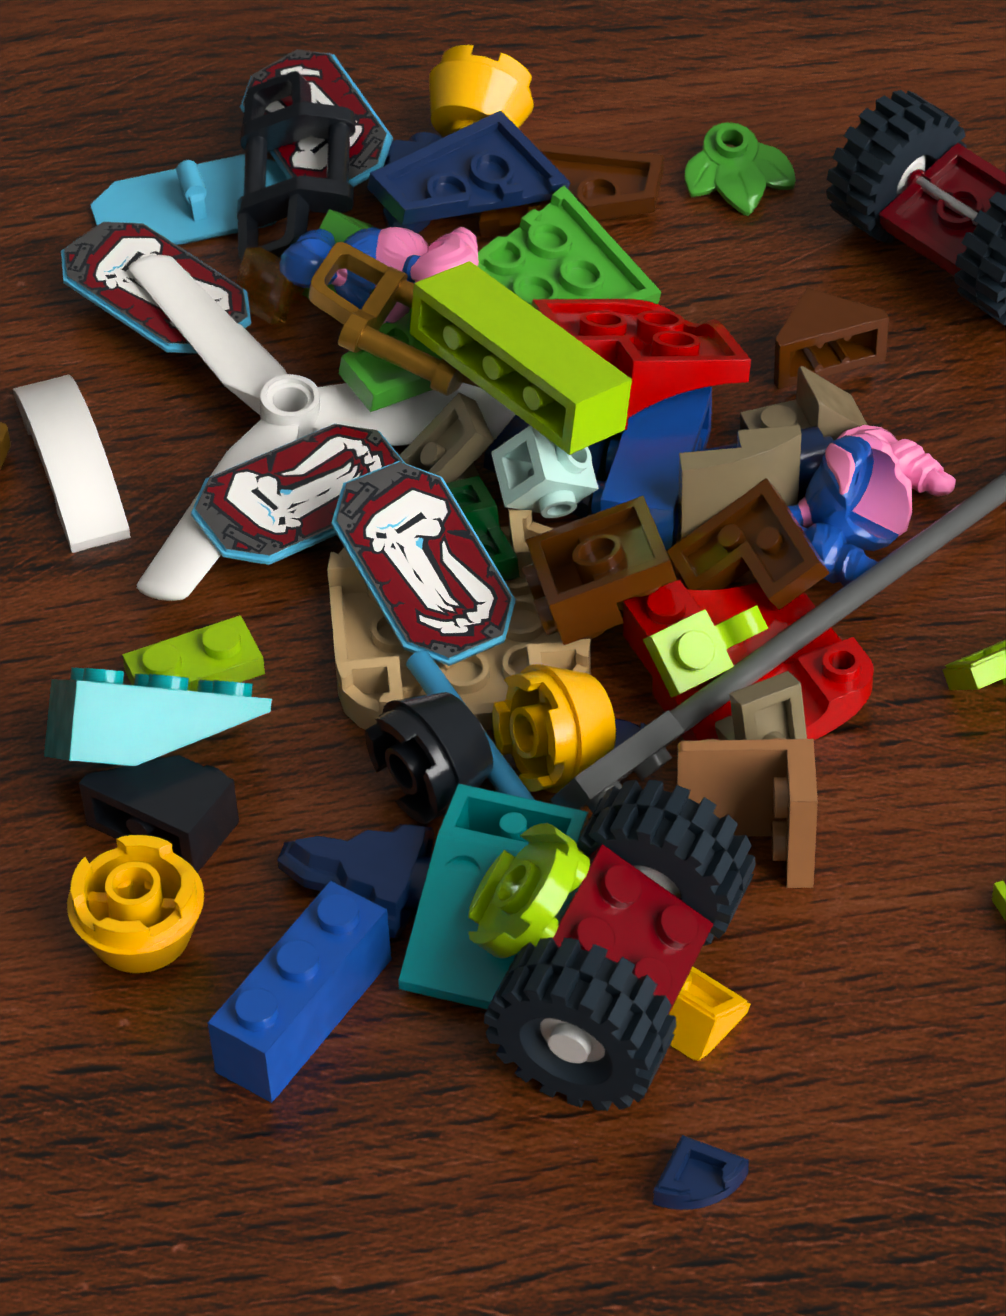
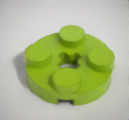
[468,823,590,958]

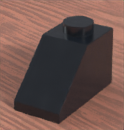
[79,755,239,873]

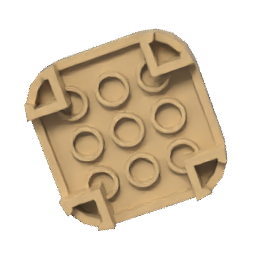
[327,509,591,730]

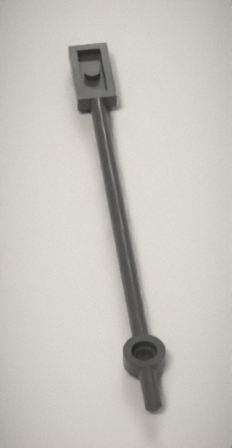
[550,470,1006,813]

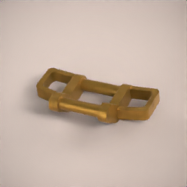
[309,242,481,396]

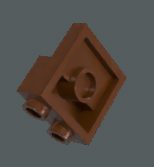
[522,496,677,645]

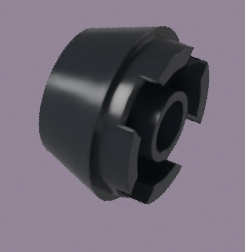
[365,692,493,824]

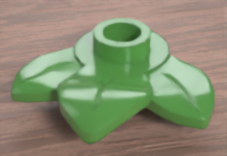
[684,122,795,216]

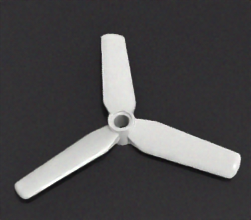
[129,255,516,601]

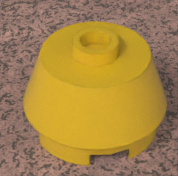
[429,45,534,137]
[492,664,616,793]
[67,835,204,973]

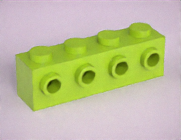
[410,261,632,455]

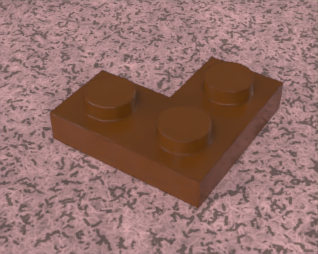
[667,478,830,610]

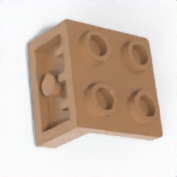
[677,738,818,888]

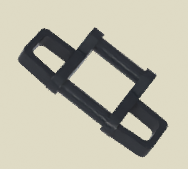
[237,71,356,272]

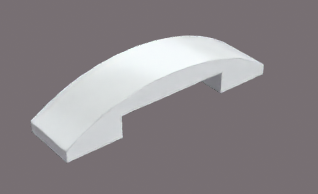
[13,375,131,553]

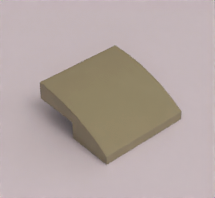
[678,425,802,542]

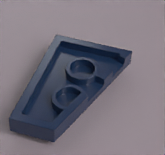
[367,110,571,225]

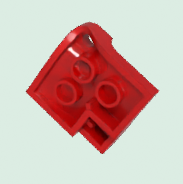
[532,299,751,430]
[623,580,874,741]

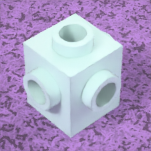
[491,425,599,518]

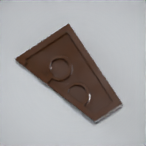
[479,142,664,237]

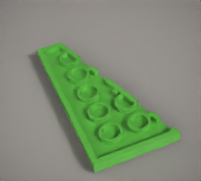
[338,186,662,412]

